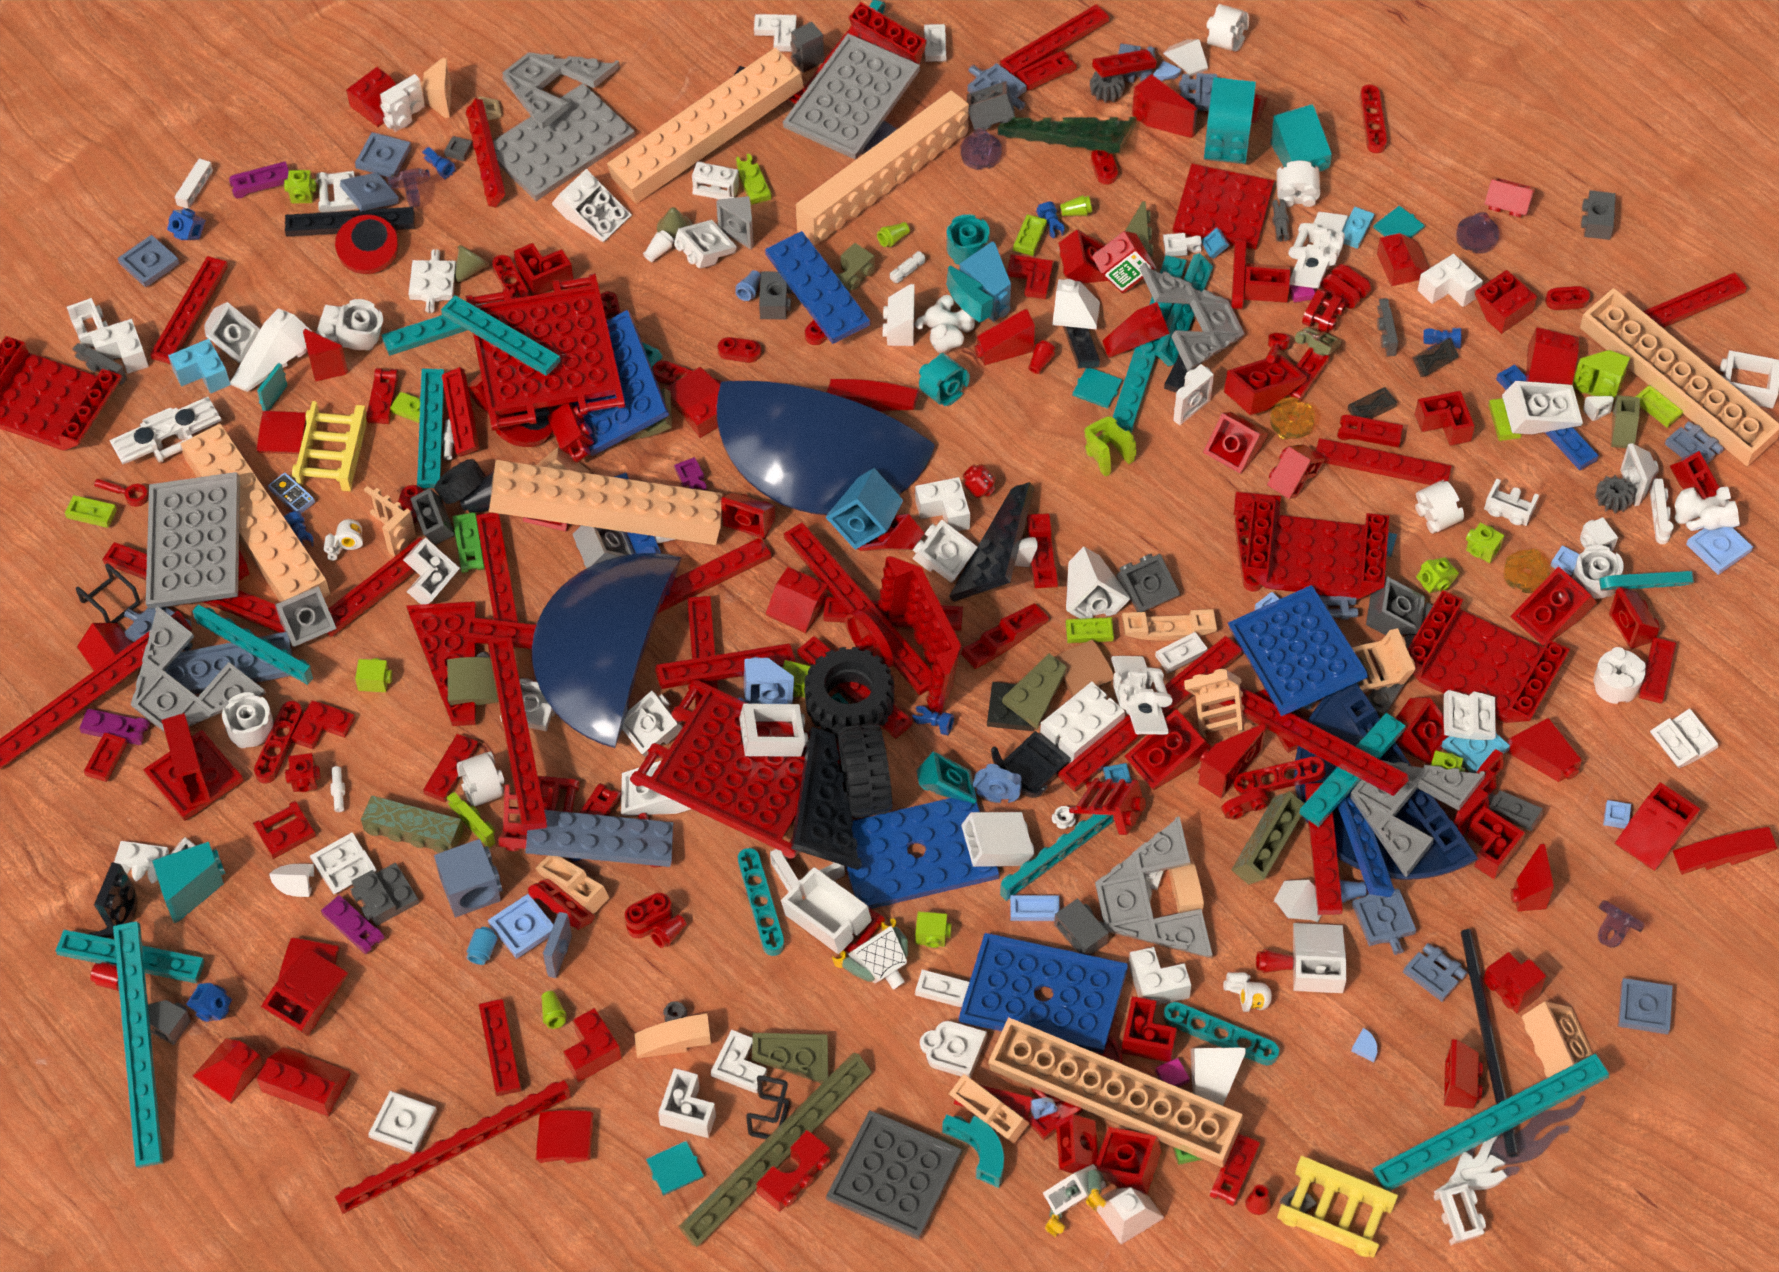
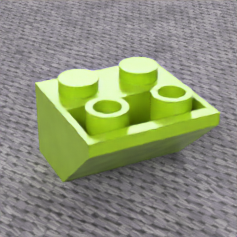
[1573,350,1630,403]

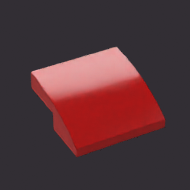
[257,411,307,454]
[278,937,339,980]
[536,1110,594,1164]

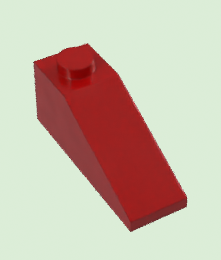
[1102,302,1170,358]
[1669,451,1720,500]

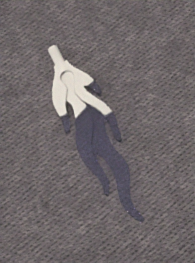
[1434,1095,1585,1194]

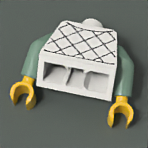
[832,918,908,989]
[1043,1165,1107,1237]

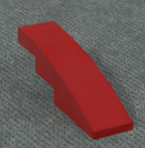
[826,379,920,411]
[961,603,1049,669]
[1454,749,1504,835]
[1672,827,1778,875]

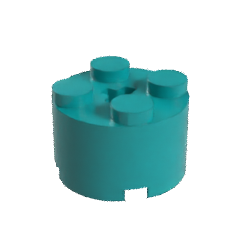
[946,214,990,265]
[919,353,970,406]

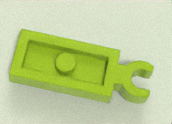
[736,154,771,205]
[446,792,496,848]

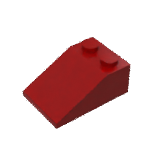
[1132,74,1197,138]
[1526,327,1579,385]
[1224,354,1307,415]
[666,367,720,438]
[1510,566,1597,647]
[1125,708,1212,790]
[1198,724,1266,799]

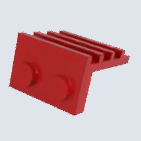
[1069,778,1146,835]
[498,784,554,851]

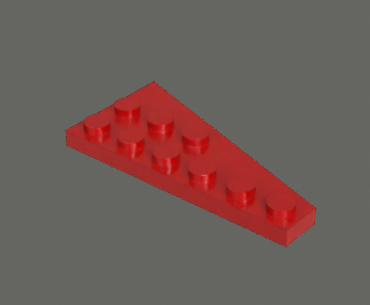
[406,601,476,726]

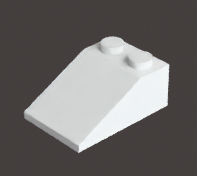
[1502,381,1583,434]
[621,761,691,816]

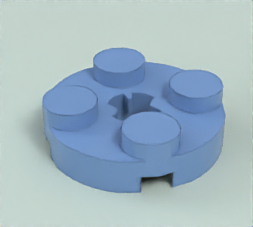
[973,764,1022,803]

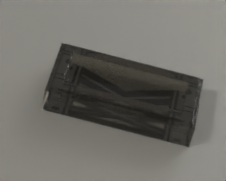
[1412,337,1459,377]
[1347,387,1397,419]

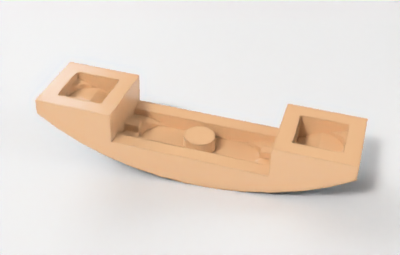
[1122,609,1217,641]

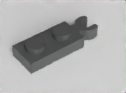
[1377,298,1398,357]
[72,343,127,385]
[1488,791,1543,831]

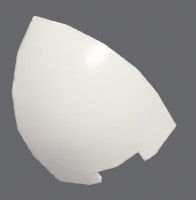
[1015,537,1037,567]
[269,864,314,897]

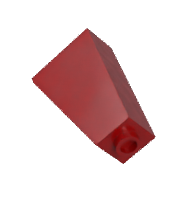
[162,713,211,808]

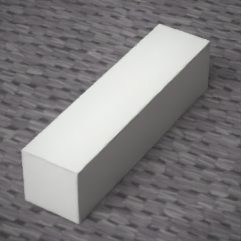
[175,159,213,208]

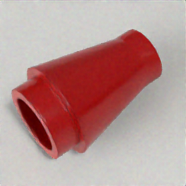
[1028,340,1055,374]
[650,914,687,948]
[1255,949,1293,973]
[1245,1185,1271,1215]

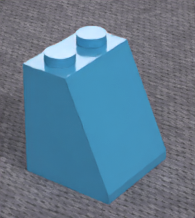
[960,241,1011,322]
[826,468,903,550]

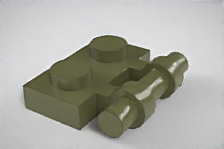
[1295,327,1342,356]

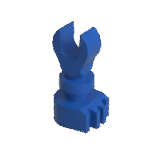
[422,147,456,180]
[1036,201,1065,239]
[1423,328,1461,348]
[283,511,314,547]
[912,706,954,736]

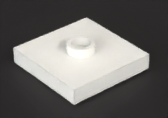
[368,1091,437,1154]

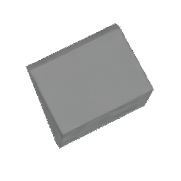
[716,196,754,250]
[275,586,336,647]

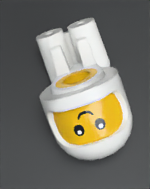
[324,519,363,561]
[1223,972,1272,1012]

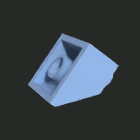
[744,657,794,704]

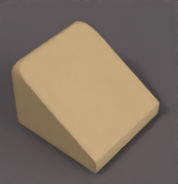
[478,97,502,120]

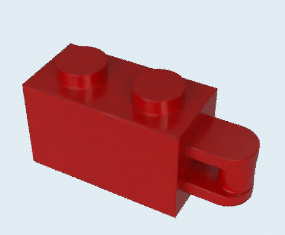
[547,403,594,463]

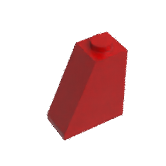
[974,309,1035,366]
[1507,718,1582,782]

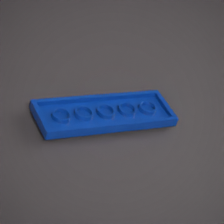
[765,231,870,344]

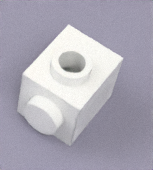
[1580,517,1618,551]

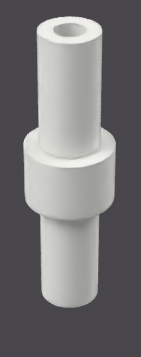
[442,419,454,460]
[330,766,345,812]

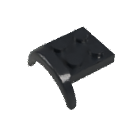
[991,731,1071,798]
[88,862,138,938]

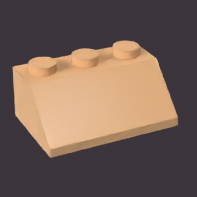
[1522,1002,1593,1078]

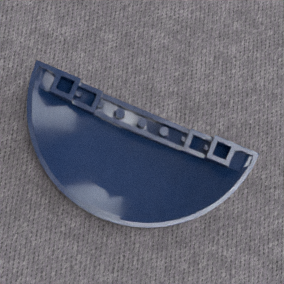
[717,381,935,515]
[532,553,682,748]
[1294,683,1478,880]

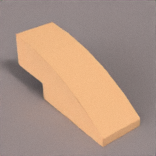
[1168,850,1204,913]
[536,856,609,914]
[635,1014,711,1058]
[949,1074,1029,1143]

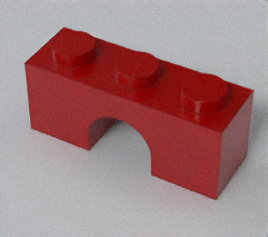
[756,1130,831,1212]

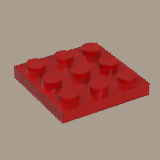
[143,730,244,822]

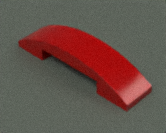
[1027,513,1058,589]

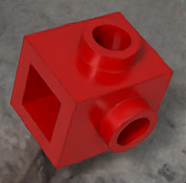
[285,753,321,793]

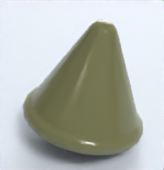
[657,207,692,243]
[455,245,489,282]

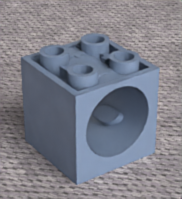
[434,839,503,918]

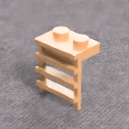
[364,486,416,557]
[1351,628,1415,693]
[1184,669,1246,739]

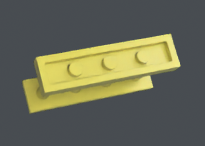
[292,401,367,491]
[1277,1156,1398,1258]

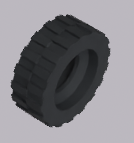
[434,459,485,504]

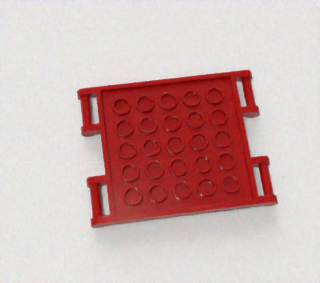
[466,273,625,431]
[630,680,842,858]

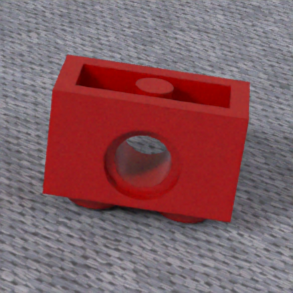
[1056,1114,1098,1174]

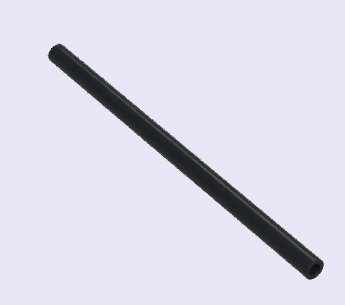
[1460,929,1519,1158]

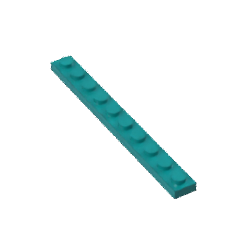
[1113,255,1186,433]
[113,921,163,1168]
[1372,1053,1609,1191]

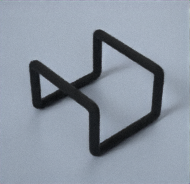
[76,563,141,623]
[746,1075,790,1139]

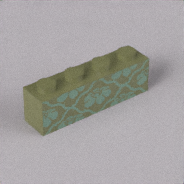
[1231,791,1304,885]
[361,795,464,853]

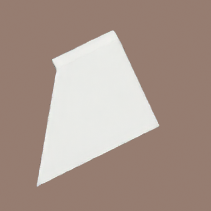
[1163,39,1208,77]
[1274,880,1322,923]

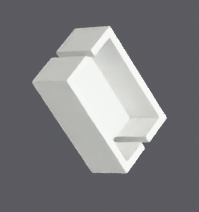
[1040,682,1125,762]
[781,867,872,954]

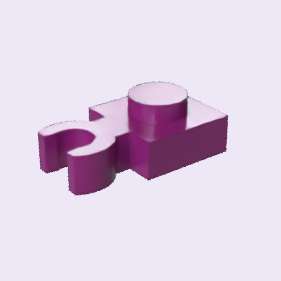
[674,457,707,491]

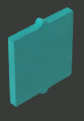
[1373,206,1425,238]
[257,363,288,411]
[1072,368,1122,409]
[646,1141,704,1196]

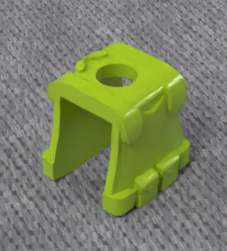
[1084,416,1136,476]

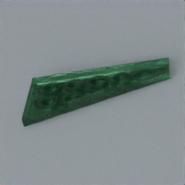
[998,117,1136,154]

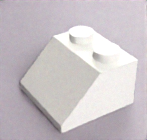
[883,284,914,346]

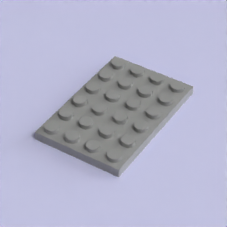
[783,34,920,160]
[493,84,635,201]
[146,472,240,609]

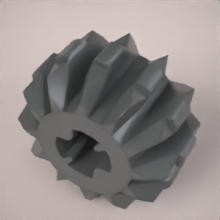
[1090,72,1125,103]
[1595,475,1635,514]

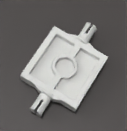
[409,249,456,313]

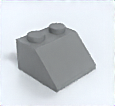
[572,525,634,568]

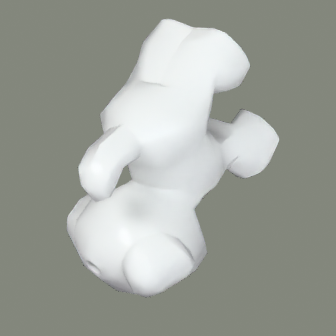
[914,295,975,353]
[1675,487,1740,531]

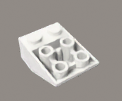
[552,169,631,242]
[1293,923,1346,993]

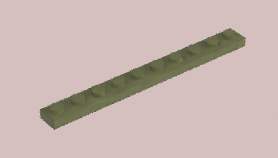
[679,1052,871,1247]

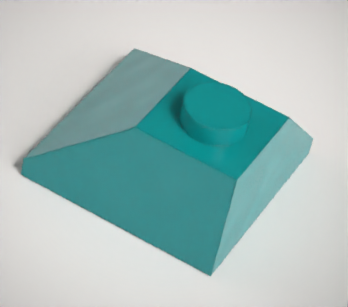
[916,751,977,804]

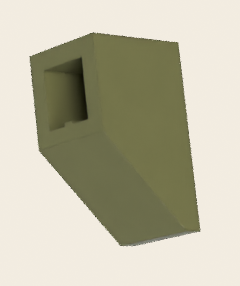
[1611,395,1640,449]

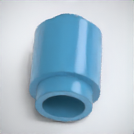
[466,927,498,965]

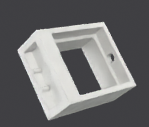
[1720,350,1779,408]
[740,704,808,756]
[770,849,845,897]

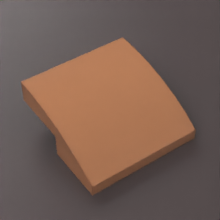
[1054,640,1114,697]

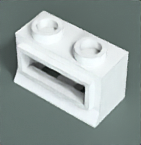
[692,162,739,199]
[67,298,108,348]
[1484,479,1539,526]
[1434,1184,1486,1245]

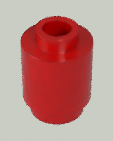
[90,962,119,991]

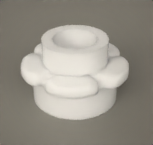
[1052,806,1075,829]

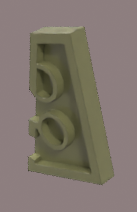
[1002,653,1067,730]
[752,1033,828,1084]

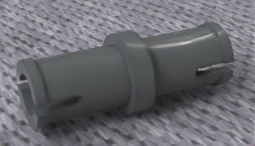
[1272,199,1290,242]

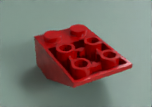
[1614,782,1700,871]
[260,948,349,1036]

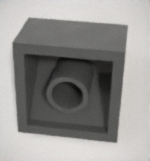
[967,81,1015,130]
[1366,577,1425,635]

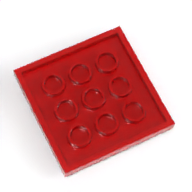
[1172,163,1274,250]

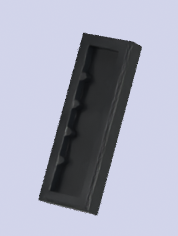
[1063,326,1100,369]

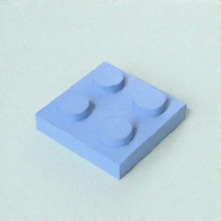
[1686,527,1753,575]
[488,894,553,959]

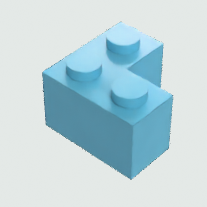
[168,339,230,394]

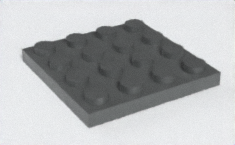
[826,1110,962,1240]

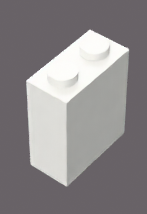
[961,812,1034,867]

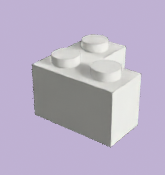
[1418,254,1483,307]
[89,319,149,374]
[915,477,970,531]
[404,537,460,604]
[1128,947,1191,1005]
[658,1068,716,1138]

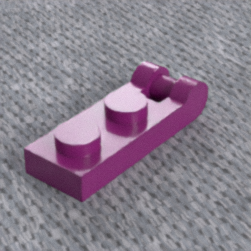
[229,161,289,199]
[79,709,150,745]
[321,895,385,954]

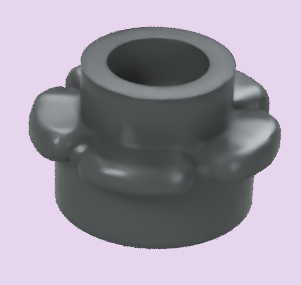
[663,1001,688,1022]

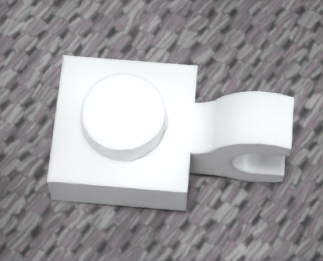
[1163,233,1201,256]

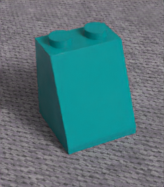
[1270,104,1332,172]
[152,842,225,923]

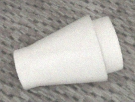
[643,230,674,262]

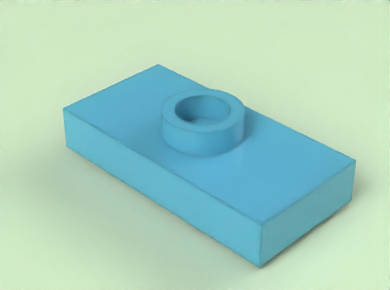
[1342,207,1374,249]

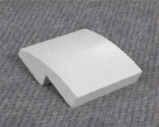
[1444,690,1496,740]
[1650,709,1718,768]
[310,832,377,895]

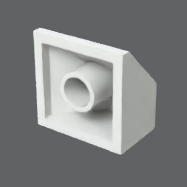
[1053,279,1100,329]
[204,302,260,363]
[1620,443,1658,506]

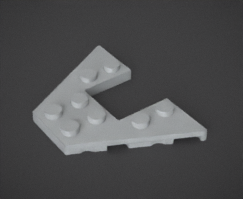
[502,52,620,130]
[1139,263,1244,371]
[131,606,266,733]
[1351,760,1485,877]
[1095,816,1212,958]

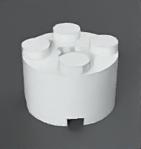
[1207,4,1249,51]
[1276,161,1320,207]
[336,299,383,350]
[1415,480,1464,534]
[1572,545,1623,599]
[1593,647,1645,704]
[222,692,274,748]
[457,751,504,807]

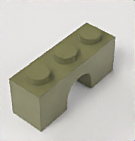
[835,243,875,292]

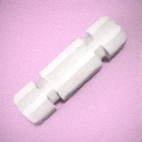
[890,251,926,283]

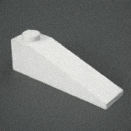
[230,308,311,392]

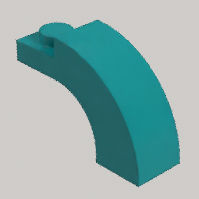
[942,1114,1004,1188]

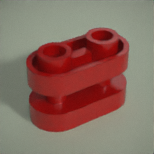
[1321,264,1371,309]
[1302,289,1346,333]
[625,893,673,939]

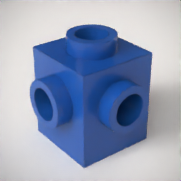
[167,208,206,240]
[186,983,233,1022]

